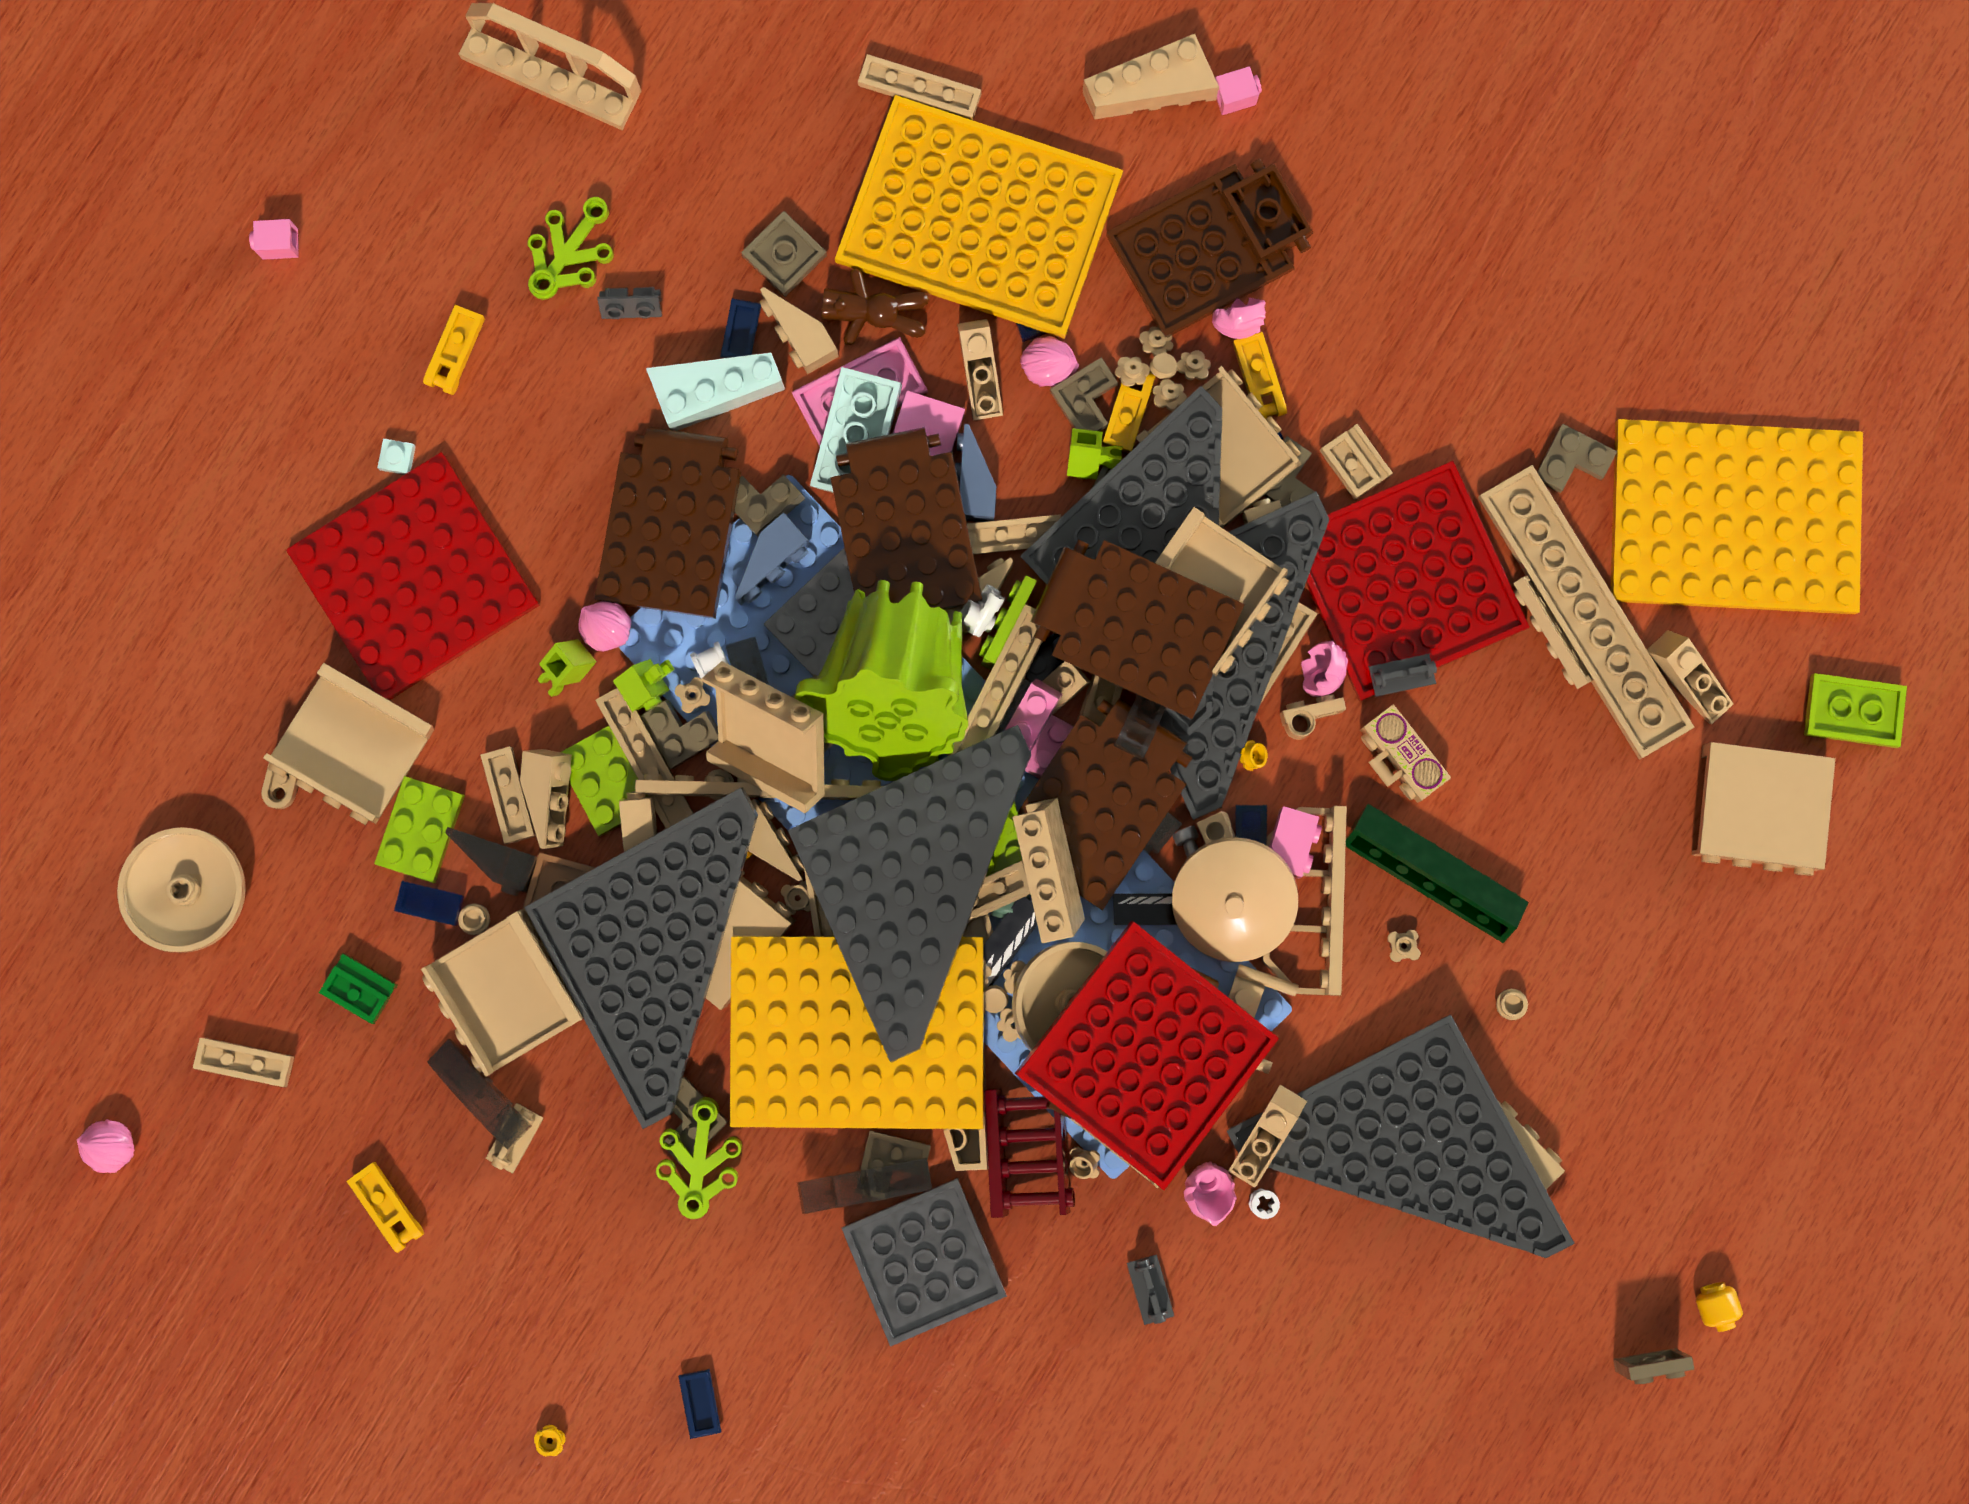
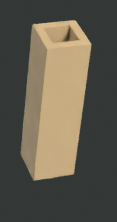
[619,791,657,852]

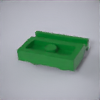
[319,953,398,1024]

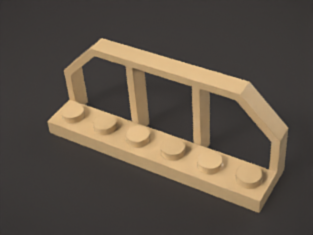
[458,3,641,130]
[1262,806,1347,996]

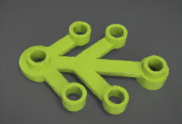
[528,197,614,300]
[656,1097,742,1219]

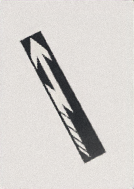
[1113,894,1295,925]
[984,897,1037,987]

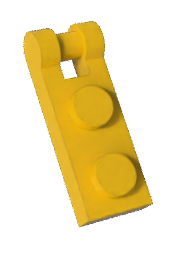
[423,305,485,395]
[1232,332,1287,419]
[1102,372,1156,453]
[347,1162,424,1253]

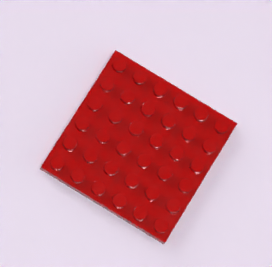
[286,452,540,701]
[1306,461,1530,702]
[1015,921,1279,1191]

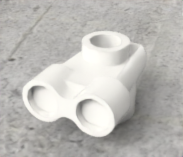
[961,584,1005,637]

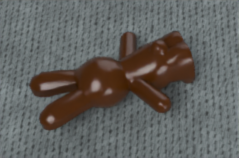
[821,269,929,345]

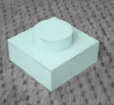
[377,438,416,475]

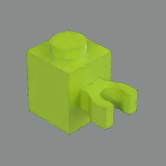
[1067,428,1123,479]
[537,639,597,697]
[613,659,675,712]

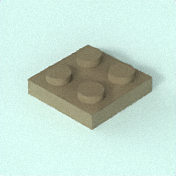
[741,211,827,297]
[1613,1348,1695,1384]

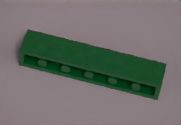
[1346,804,1529,943]

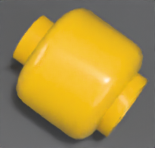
[1696,1282,1743,1332]

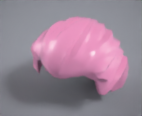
[1212,298,1266,339]
[1020,336,1079,387]
[578,601,631,652]
[1301,641,1348,697]
[77,1119,135,1173]
[1184,1162,1237,1226]

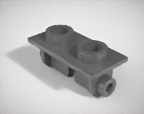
[597,286,662,319]
[1369,654,1437,697]
[1127,1254,1174,1325]

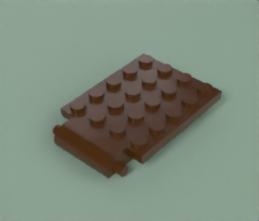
[1106,159,1313,338]
[594,427,741,619]
[830,427,983,610]
[1030,539,1245,719]
[1018,698,1193,911]

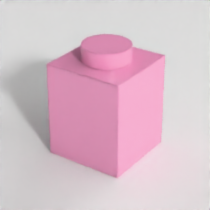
[1215,66,1262,115]
[249,219,299,260]

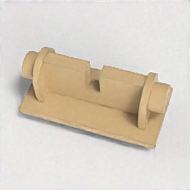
[485,1103,544,1174]

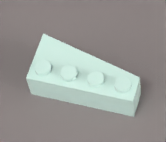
[646,353,785,431]

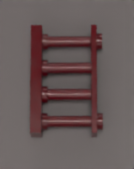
[984,1088,1075,1218]

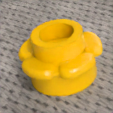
[1240,740,1268,771]
[534,1425,566,1457]

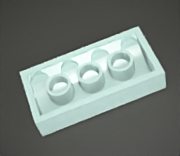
[810,367,902,493]

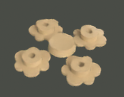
[1115,327,1211,411]
[984,959,1026,1042]

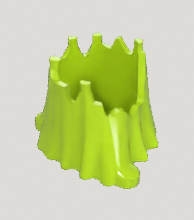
[794,580,969,781]

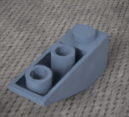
[955,424,997,522]
[735,512,810,605]

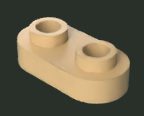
[261,763,298,809]

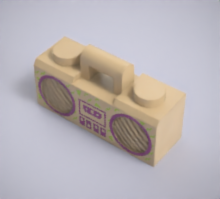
[1360,704,1451,803]

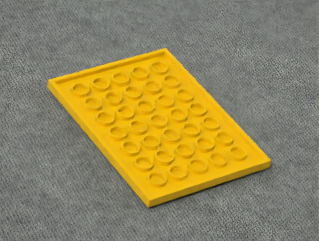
[835,95,1123,339]
[1611,419,1863,614]
[730,936,984,1129]

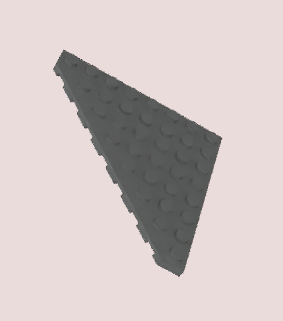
[1020,386,1223,736]
[1136,492,1329,820]
[788,725,1031,1063]
[524,787,758,1129]
[1227,1014,1575,1258]

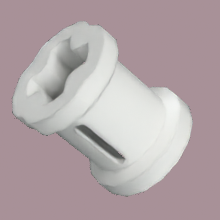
[690,641,729,679]
[1248,1188,1280,1219]

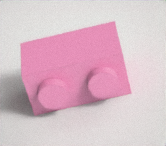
[1005,679,1063,750]
[1269,806,1322,879]

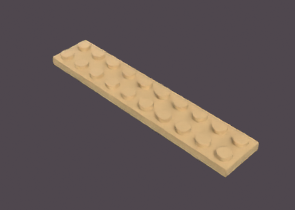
[1478,465,1695,759]

